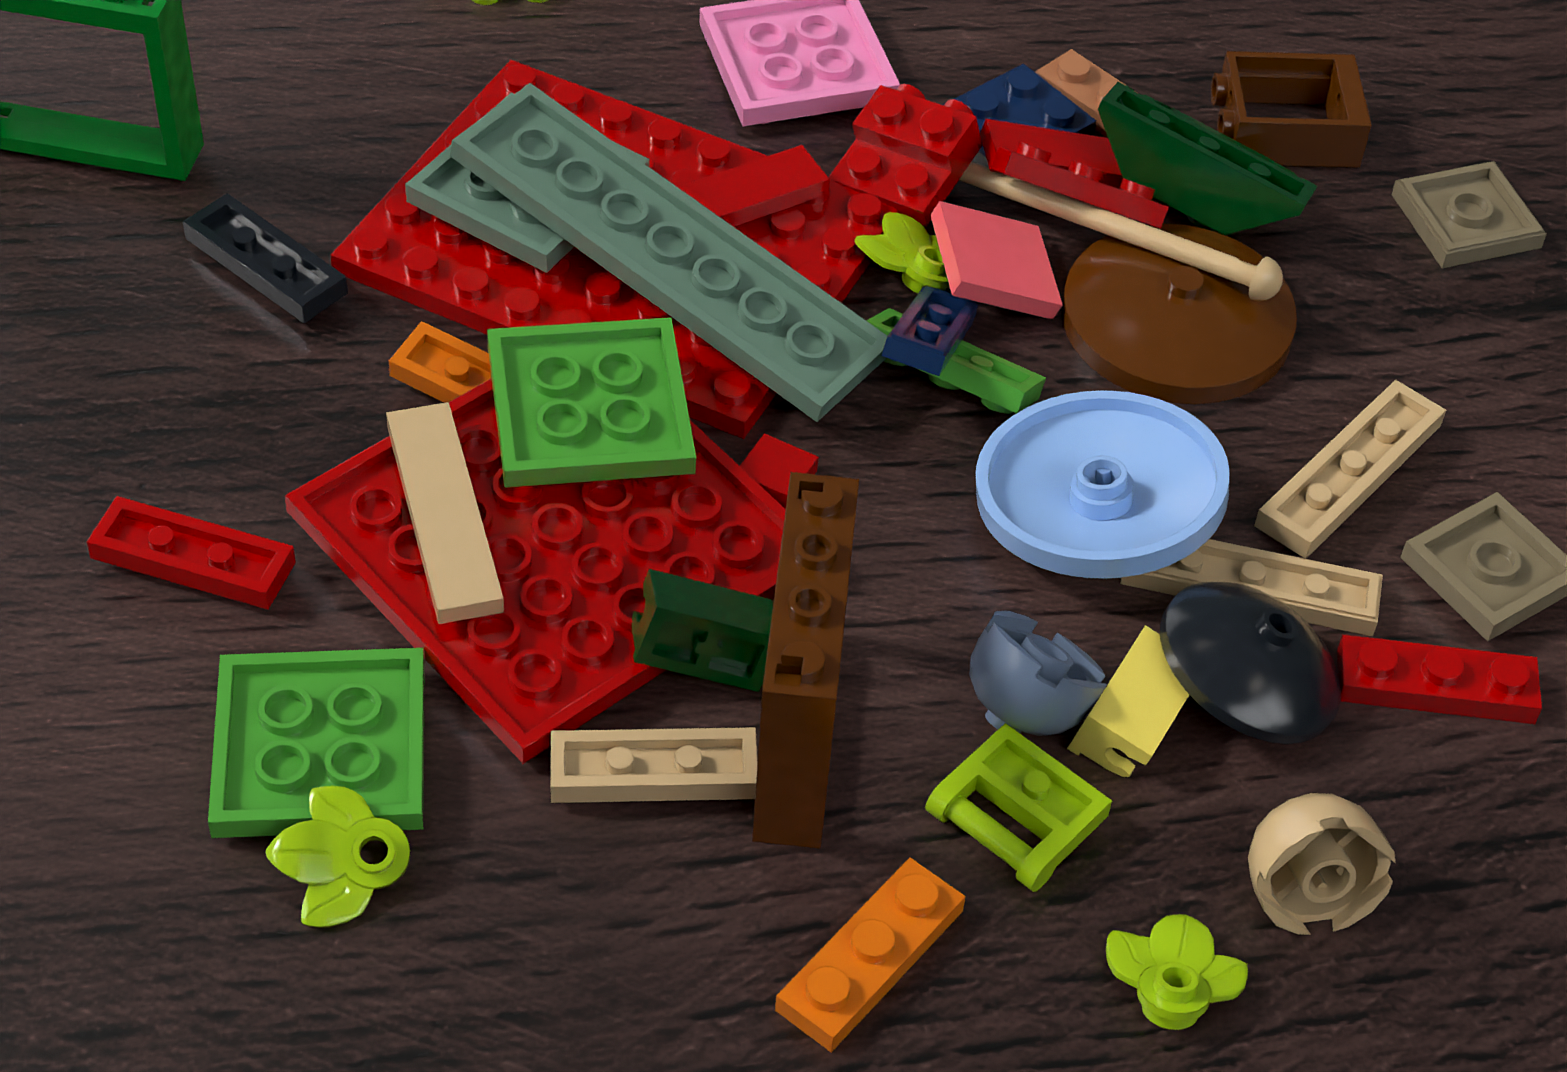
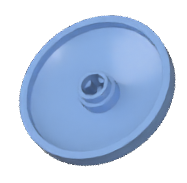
[975,391,1229,579]

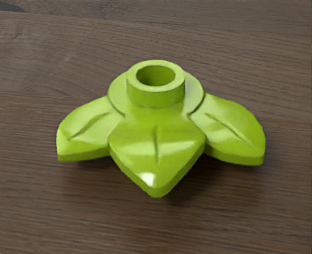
[854,212,950,293]
[265,786,410,928]
[1106,914,1248,1030]

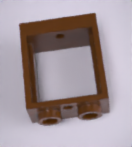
[1211,51,1372,168]

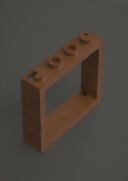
[752,472,859,849]

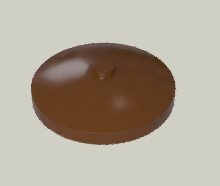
[1062,224,1297,404]

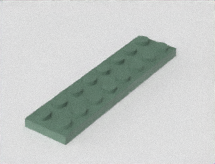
[450,83,887,422]

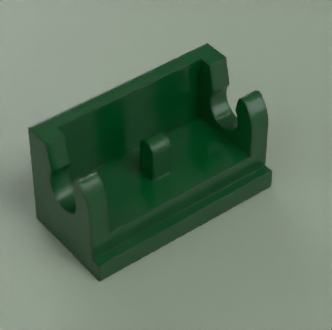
[632,569,773,692]

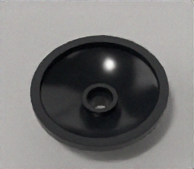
[1160,582,1341,744]

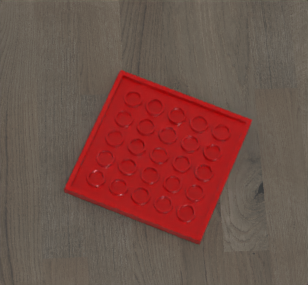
[285,378,786,764]

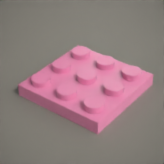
[700,0,900,126]

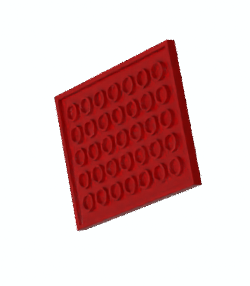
[331,60,899,439]

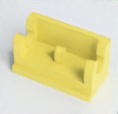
[1067,625,1189,777]

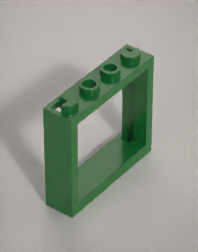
[0,0,204,181]

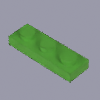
[866,308,1046,414]

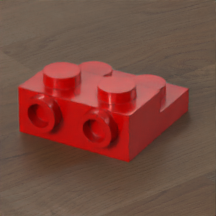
[828,84,982,227]

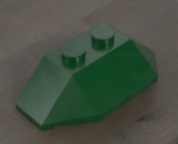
[1098,82,1317,235]

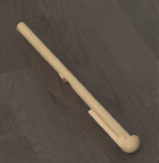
[959,162,1283,301]

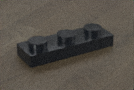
[183,193,348,323]

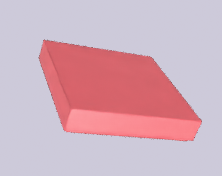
[931,201,1063,319]

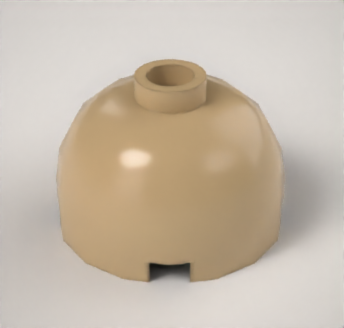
[1248,793,1396,935]

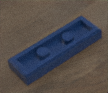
[881,286,978,376]

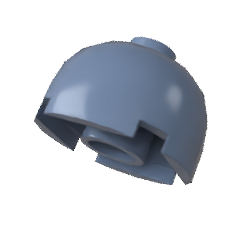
[969,611,1107,736]

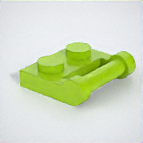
[925,723,1112,892]

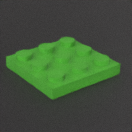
[487,318,696,488]
[208,648,425,838]

